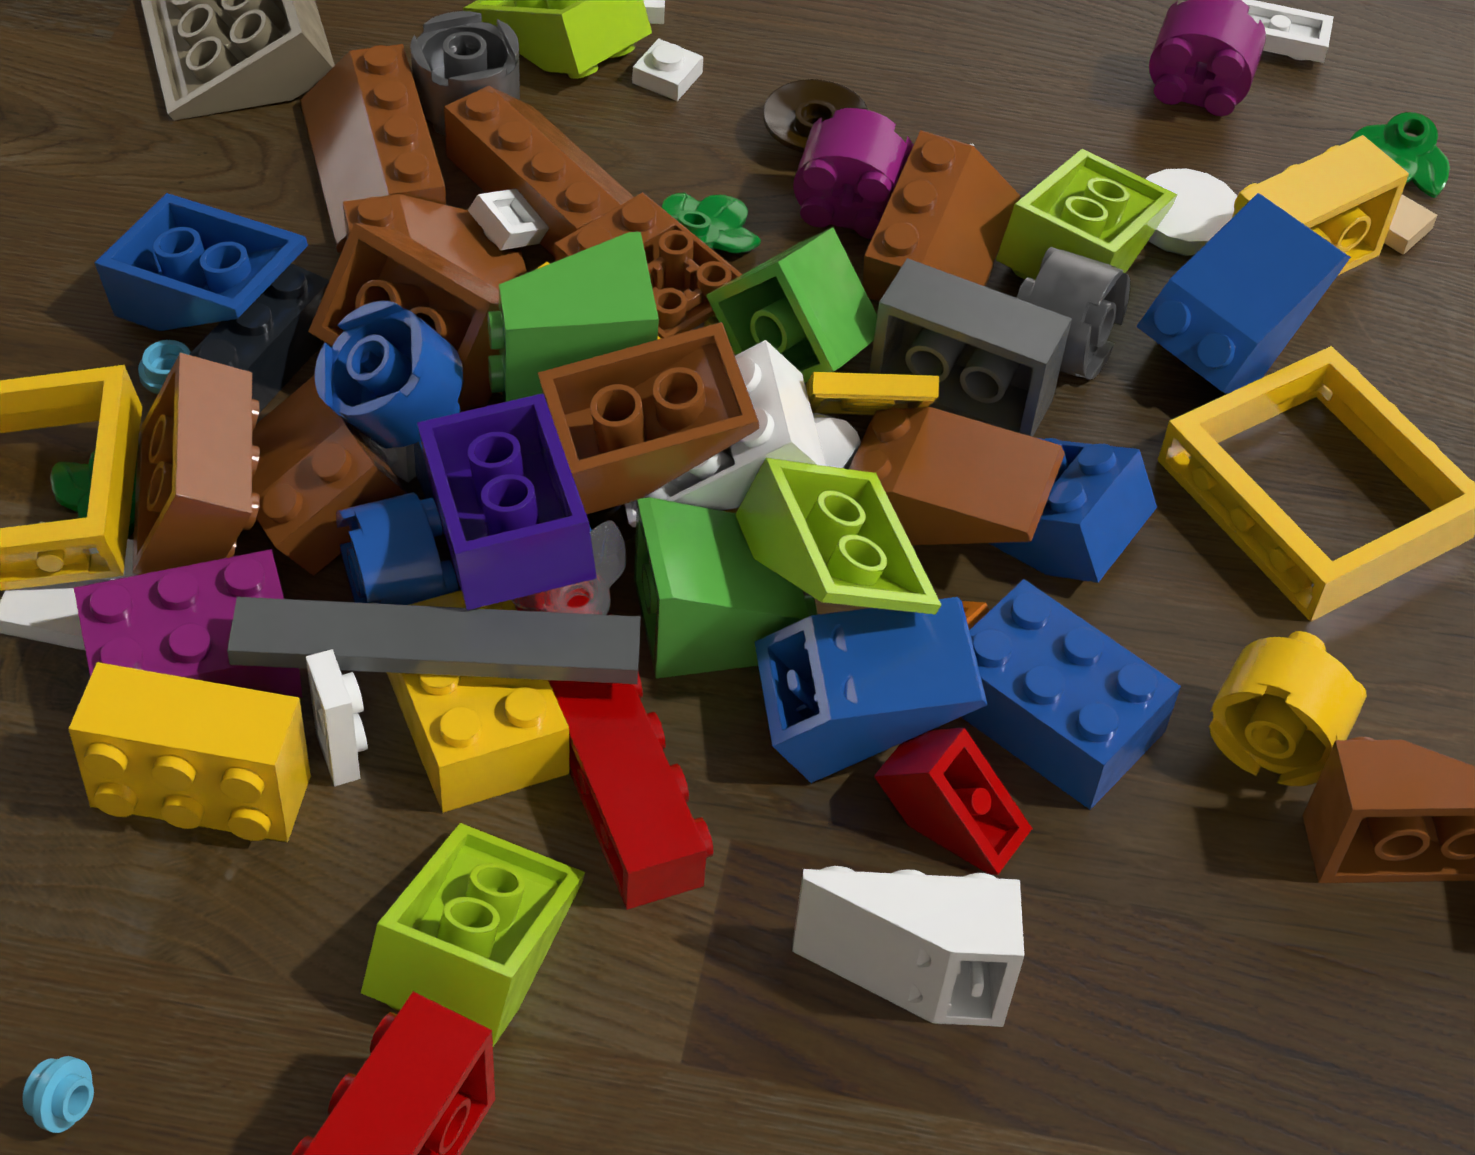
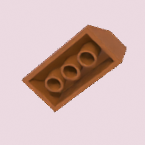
[300,44,446,252]
[444,85,633,257]

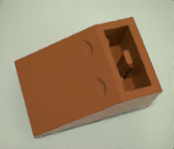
[554,192,742,338]

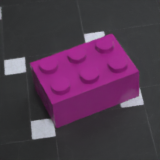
[74,549,303,698]

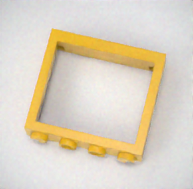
[1158,346,1475,622]
[0,365,142,591]

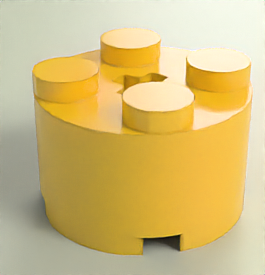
[1209,631,1367,786]

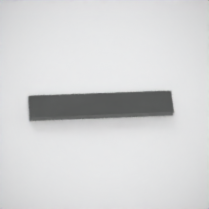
[227,597,641,684]

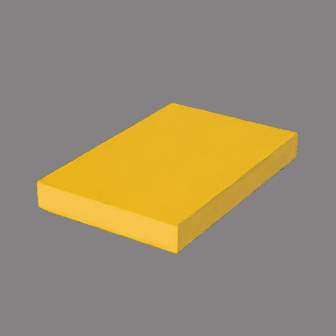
[805,372,939,415]

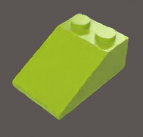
[463,0,652,79]
[996,149,1178,280]
[735,458,941,615]
[361,823,585,1047]

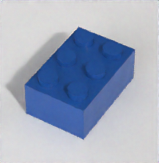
[961,579,1181,810]

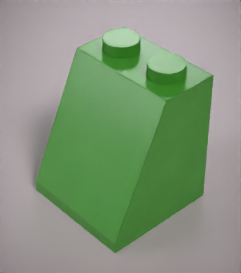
[706,227,877,383]
[488,232,659,402]
[634,497,818,678]

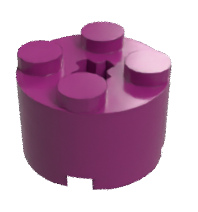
[1149,0,1266,116]
[793,108,914,239]

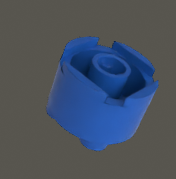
[315,301,463,449]
[336,492,459,605]

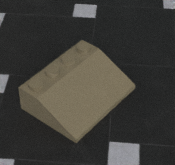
[141,0,335,121]

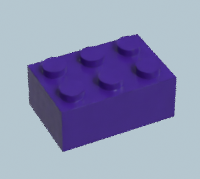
[417,393,597,610]

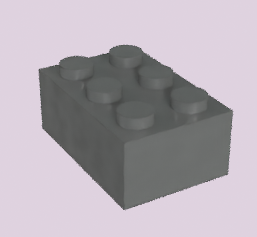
[869,258,1072,437]

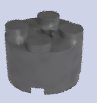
[410,11,520,136]
[1017,247,1130,379]

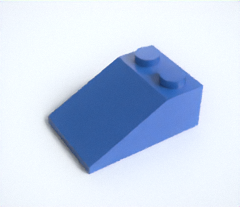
[95,193,308,331]
[1136,193,1351,394]

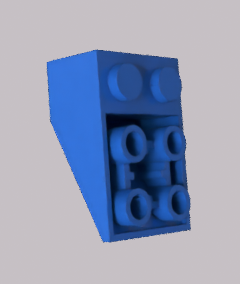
[989,438,1157,583]
[754,597,988,783]

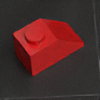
[874,728,1033,875]

